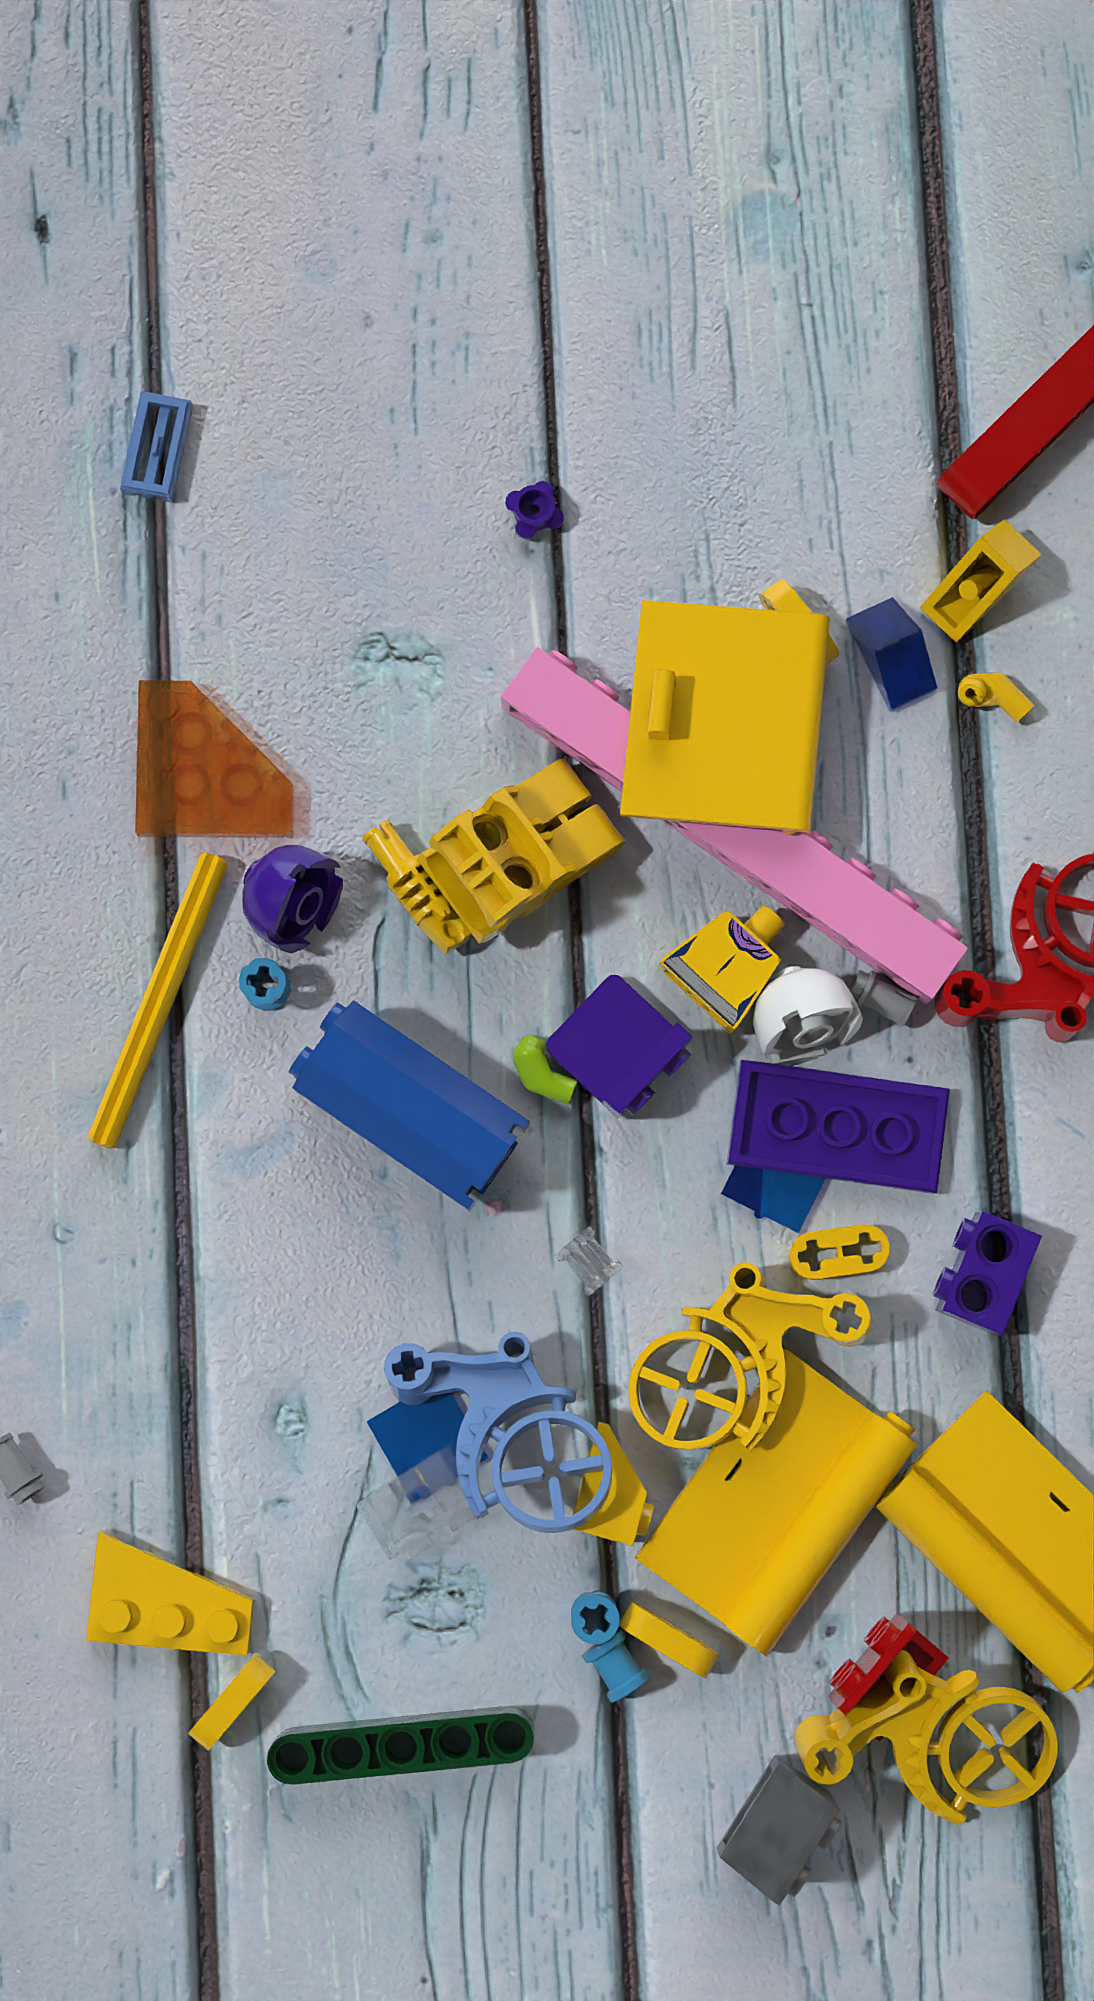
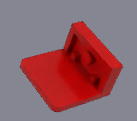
[828,1613,949,1742]

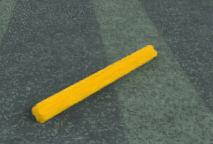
[88,852,227,1149]

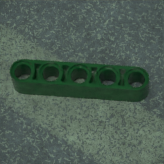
[267,1706,534,1785]

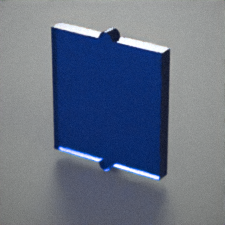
[720,1166,826,1234]
[366,1392,489,1503]

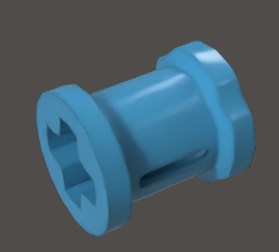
[239,958,291,1011]
[571,1590,619,1644]
[581,1629,651,1703]

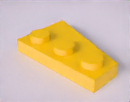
[86,1530,255,1656]

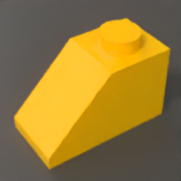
[919,519,1042,643]
[573,1421,654,1546]

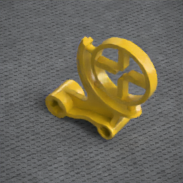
[628,1262,874,1452]
[794,1650,1058,1826]

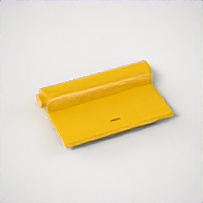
[634,1348,918,1657]
[874,1390,1094,1693]

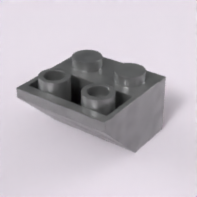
[716,1755,841,1906]

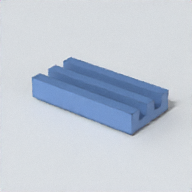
[120,391,193,503]

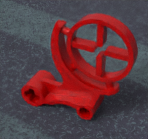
[935,853,1094,1043]

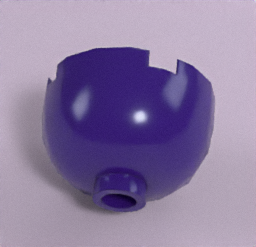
[242,845,343,953]

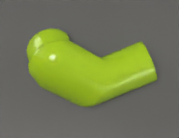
[513,1035,577,1105]

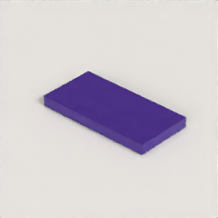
[726,1060,950,1194]

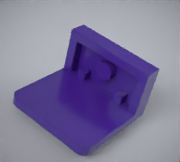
[546,975,693,1119]

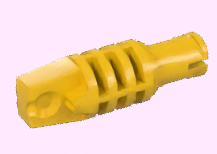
[362,820,472,954]

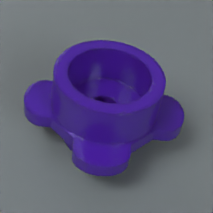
[505,481,564,539]

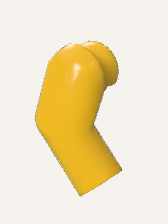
[957,672,1035,723]

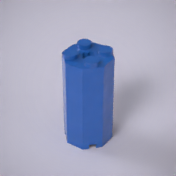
[289,1000,530,1212]

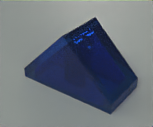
[845,597,937,712]

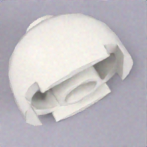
[753,966,863,1065]

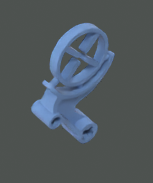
[384,1332,612,1533]

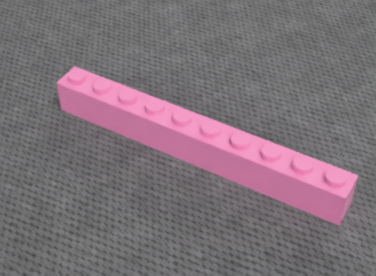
[501,647,968,1005]

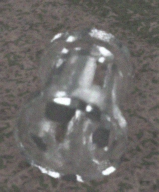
[554,1226,624,1297]

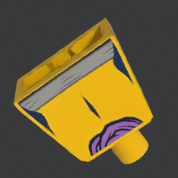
[658,904,786,1035]

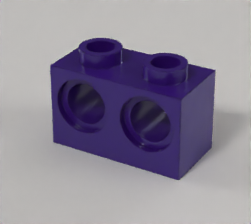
[933,1211,1042,1335]

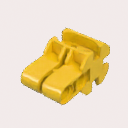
[417,758,626,944]

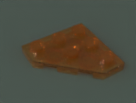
[135,680,294,838]

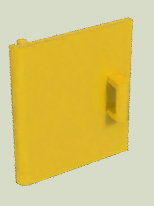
[620,600,830,835]

